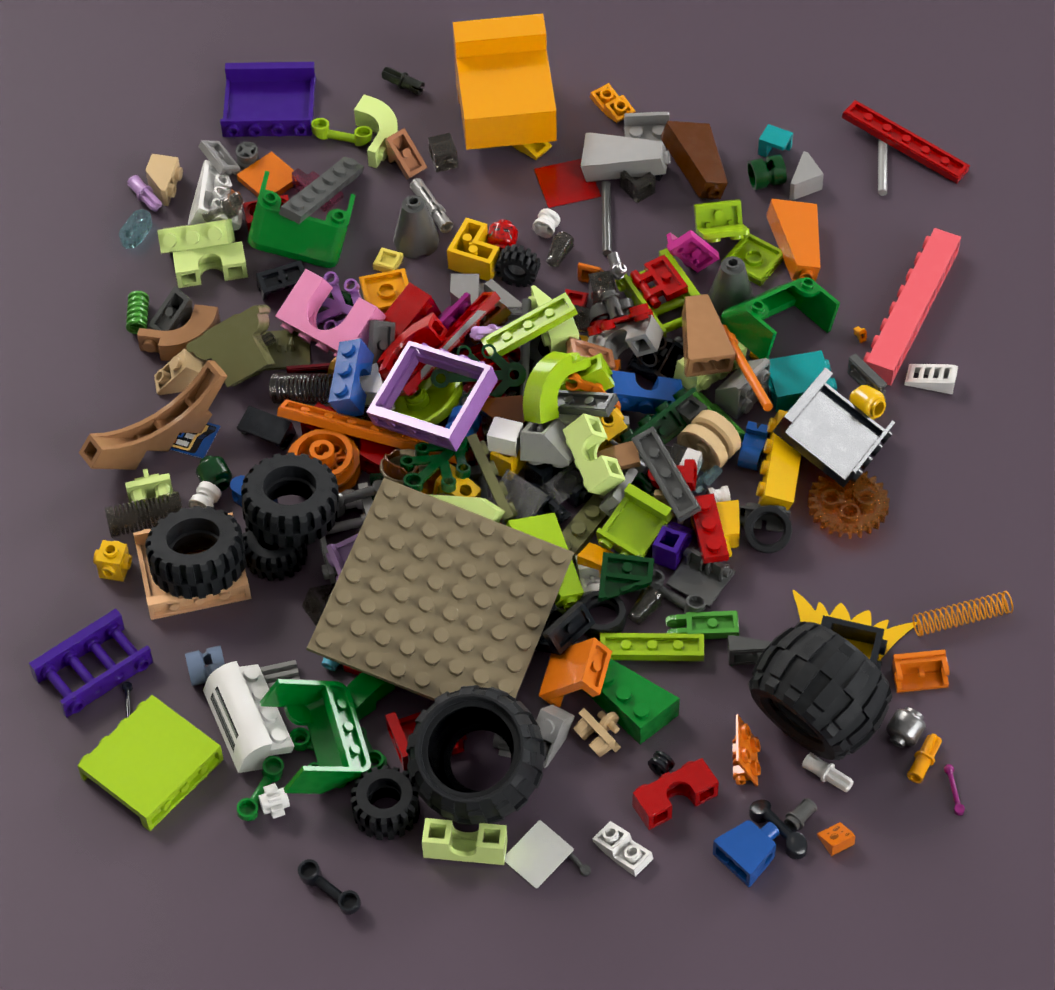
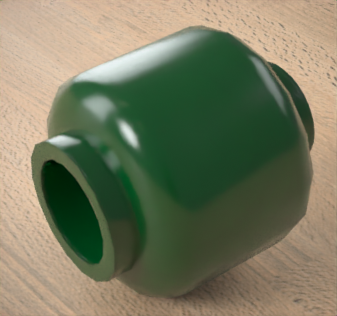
[196,455,232,492]

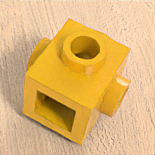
[595,408,628,447]
[93,540,132,582]

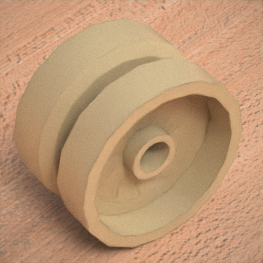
[677,410,741,474]

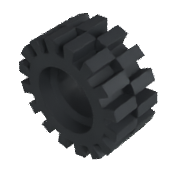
[495,245,541,287]

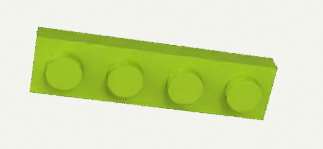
[480,292,578,361]
[600,633,704,661]

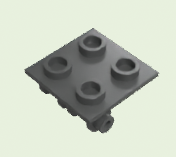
[666,547,736,607]

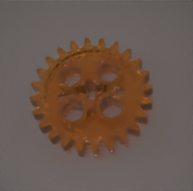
[807,471,890,539]

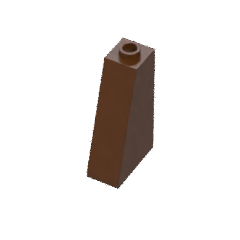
[660,121,728,199]

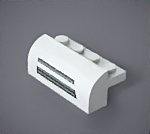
[203,661,294,773]

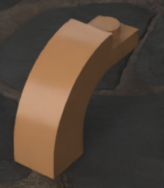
[137,304,221,361]

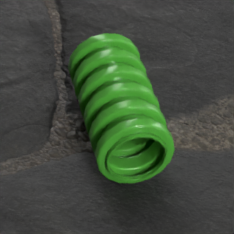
[126,290,149,334]

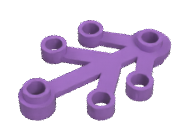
[316,271,362,330]

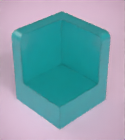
[758,124,793,157]

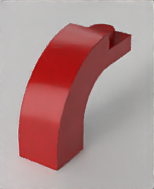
[377,312,448,381]

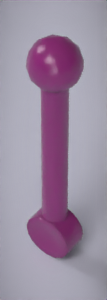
[944,764,965,816]

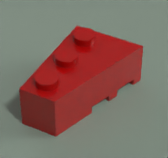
[384,282,441,339]

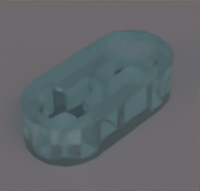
[119,209,153,249]

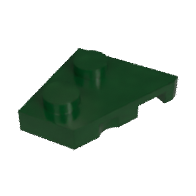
[598,552,654,602]

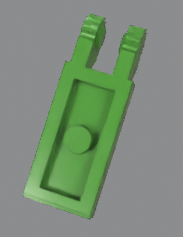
[665,611,739,639]

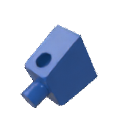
[713,820,780,887]

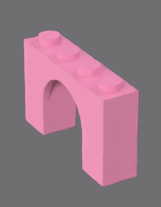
[275,269,386,357]

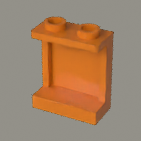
[539,637,612,707]

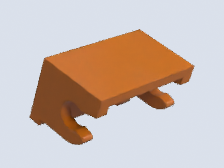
[891,649,950,693]

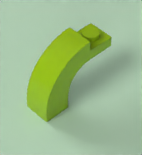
[523,351,591,424]

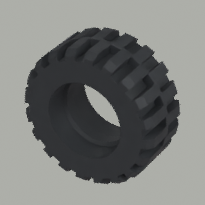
[241,452,339,548]
[145,506,247,599]

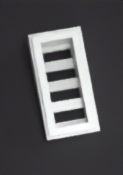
[904,364,958,394]

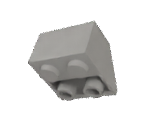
[715,358,770,420]
[520,419,574,468]

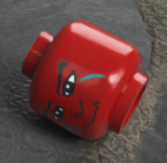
[486,219,518,252]

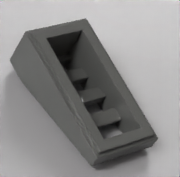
[727,635,771,665]

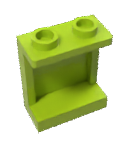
[596,483,673,557]

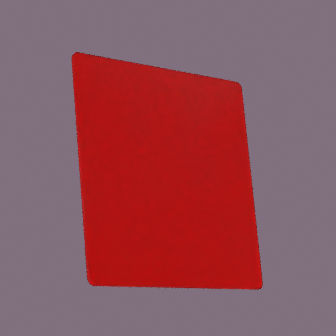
[534,159,601,208]

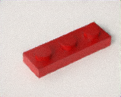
[692,493,729,564]

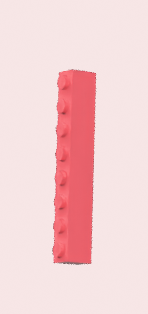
[863,228,961,386]

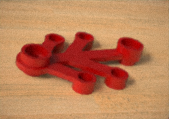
[587,303,654,336]

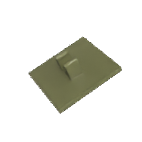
[262,330,311,371]

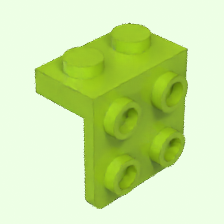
[694,199,750,243]

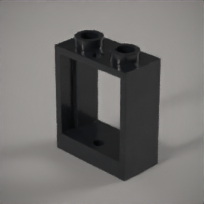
[821,615,888,671]

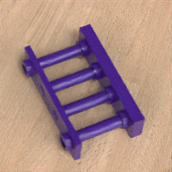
[29,608,154,718]

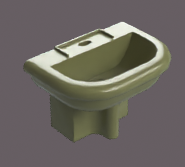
[186,305,275,388]

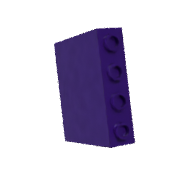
[220,62,316,137]

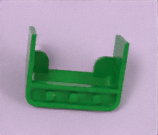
[248,171,356,268]
[720,277,840,359]
[260,679,371,794]

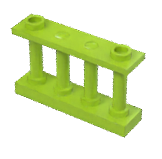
[615,248,701,338]

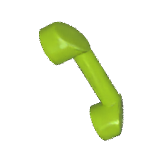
[311,118,373,146]

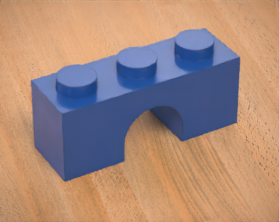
[328,338,374,417]
[606,370,682,414]

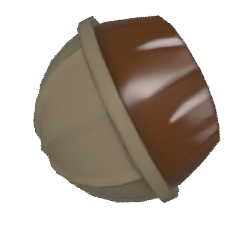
[380,449,427,485]

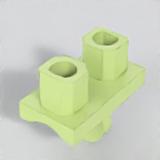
[125,469,173,510]

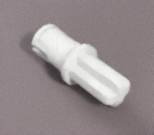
[802,752,854,792]

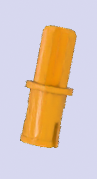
[907,733,942,783]

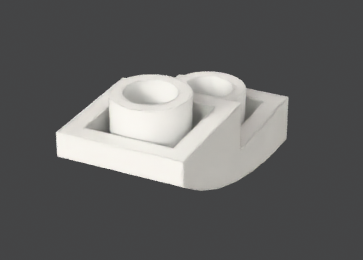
[592,821,654,877]

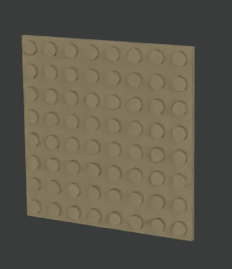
[306,478,574,701]

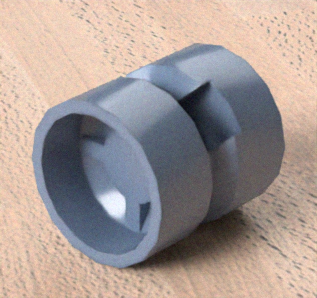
[185,645,225,686]

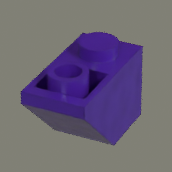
[652,522,696,570]

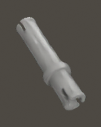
[410,178,454,233]

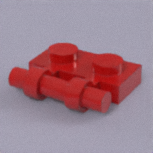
[630,254,688,309]

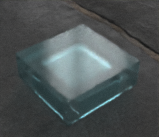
[696,465,723,494]

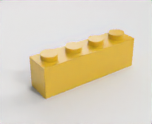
[756,410,801,510]

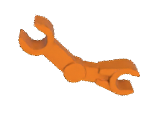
[565,373,621,411]

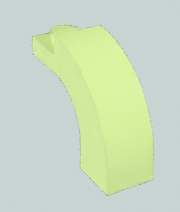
[354,95,398,168]

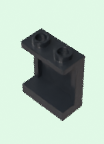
[535,601,596,655]

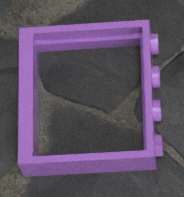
[366,341,498,452]

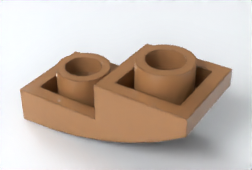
[597,441,641,470]

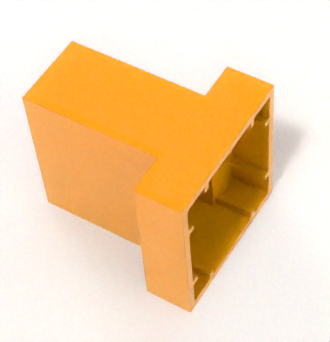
[453,14,557,150]

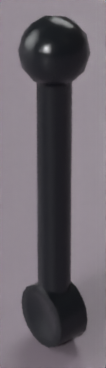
[122,682,133,718]

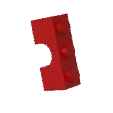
[632,758,719,830]

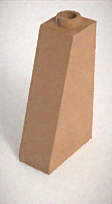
[682,294,736,377]

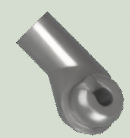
[607,252,627,280]

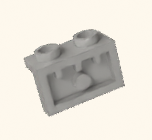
[624,112,670,147]

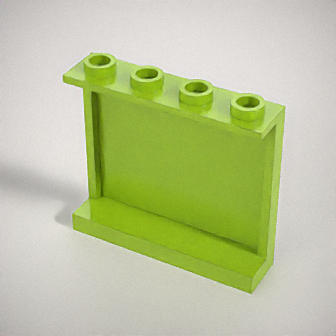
[77,695,224,831]

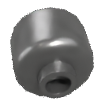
[886,707,926,748]

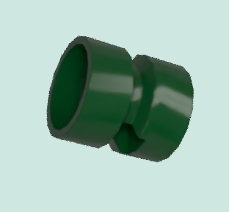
[747,154,787,190]

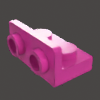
[666,230,720,273]

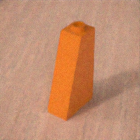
[767,199,820,281]

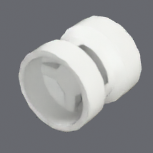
[188,481,222,508]

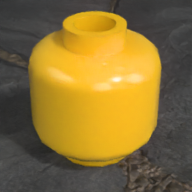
[849,385,886,420]

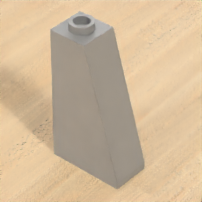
[580,133,671,182]

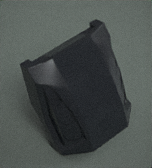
[626,335,684,382]

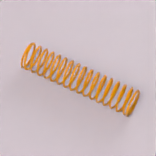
[912,591,1013,637]

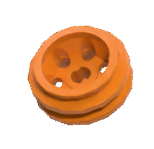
[288,429,361,493]

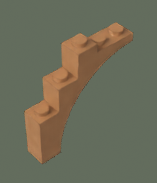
[79,360,228,470]

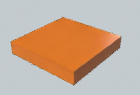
[237,151,301,197]

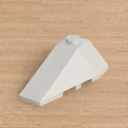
[188,160,243,231]

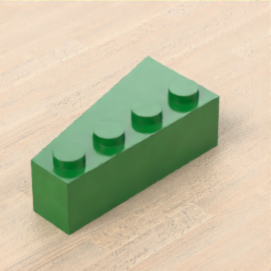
[582,658,680,745]

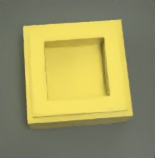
[373,247,404,272]

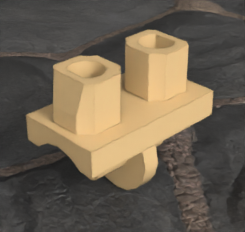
[573,708,621,757]

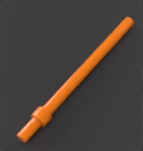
[723,324,773,411]

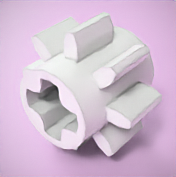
[258,783,290,819]

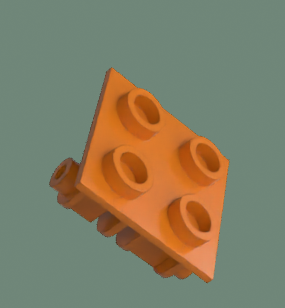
[732,714,761,787]

